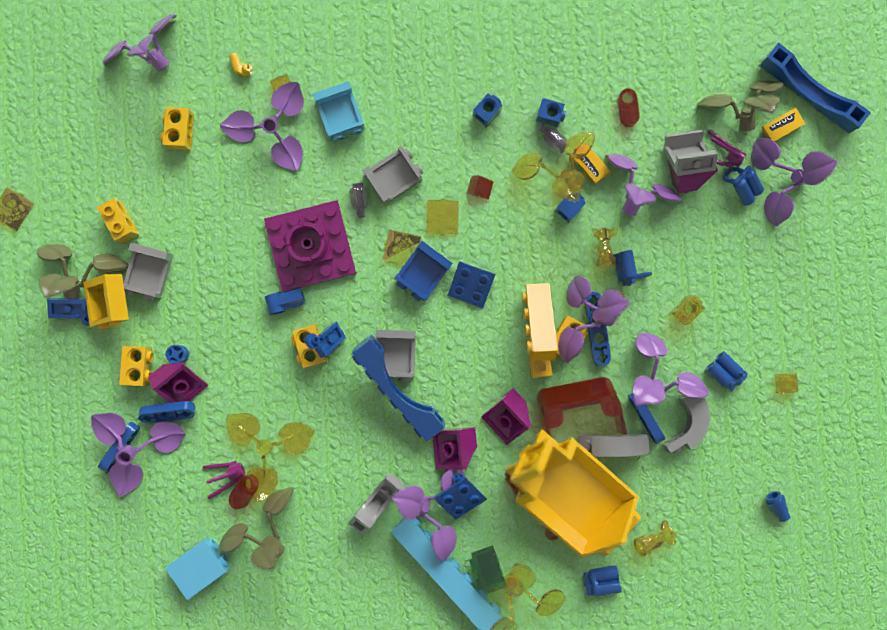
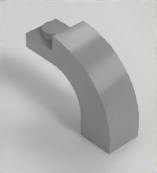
[662,396,710,453]
[578,434,649,457]
[348,473,405,536]

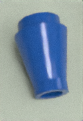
[766,491,791,522]

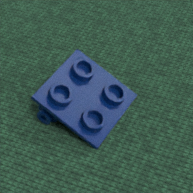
[447,261,496,308]
[434,473,487,520]

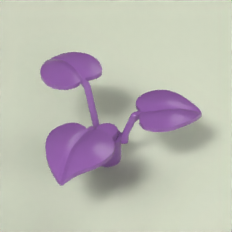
[103,14,177,72]
[220,82,304,171]
[751,138,839,227]
[605,154,683,216]
[559,276,630,363]
[633,333,709,406]
[91,413,186,497]
[391,470,465,561]

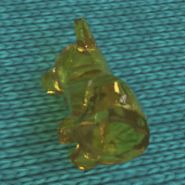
[593,227,618,267]
[634,520,676,557]

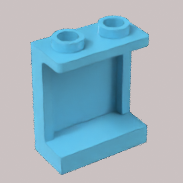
[313,81,365,142]
[165,536,230,600]

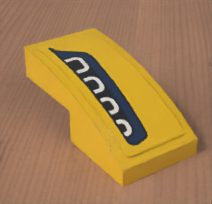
[761,108,805,142]
[569,142,610,184]

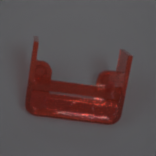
[537,377,627,436]

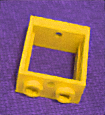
[83,274,129,330]

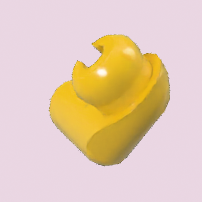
[229,53,253,77]

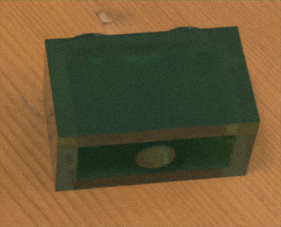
[469,545,507,595]

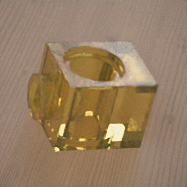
[670,295,705,325]

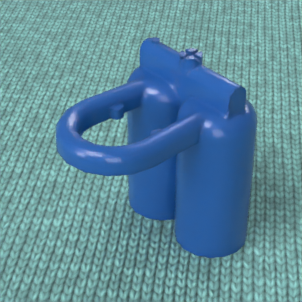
[723,166,764,206]
[613,250,652,286]
[706,351,748,392]
[584,565,622,598]

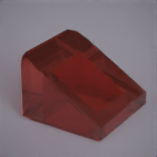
[467,175,494,200]

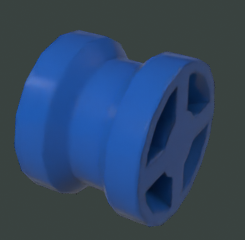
[166,345,189,363]

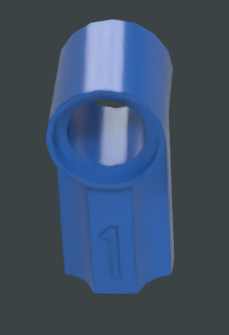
[265,288,305,315]

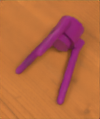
[708,130,746,169]
[203,461,246,499]

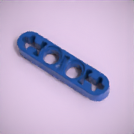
[585,292,611,366]

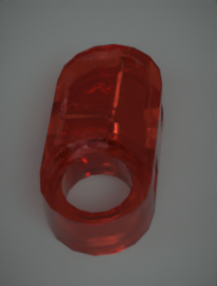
[617,88,640,127]
[229,474,259,509]

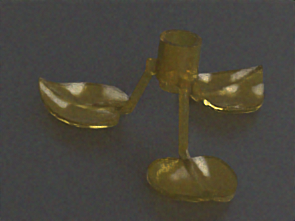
[512,132,595,201]
[226,413,314,502]
[490,563,566,630]

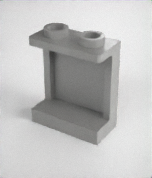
[664,130,718,176]
[363,146,423,205]
[123,243,173,300]
[376,330,416,381]

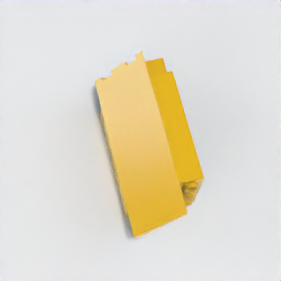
[504,429,641,558]

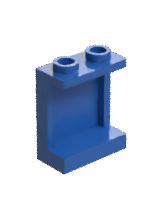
[394,241,453,302]

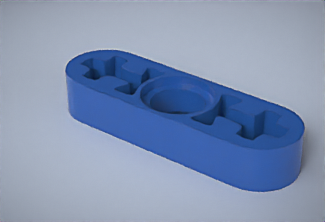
[628,393,665,444]
[138,401,196,423]
[98,422,140,473]

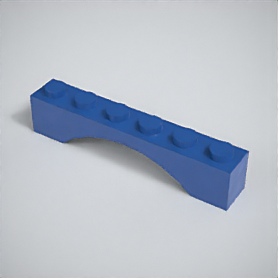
[759,43,871,133]
[352,334,445,442]

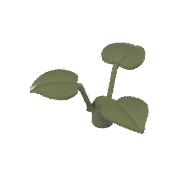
[697,80,784,131]
[37,244,128,299]
[219,488,293,570]

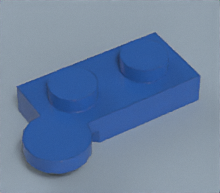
[47,298,90,326]
[305,322,346,358]

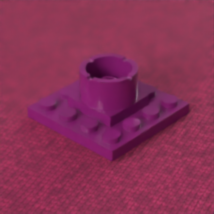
[264,200,357,292]

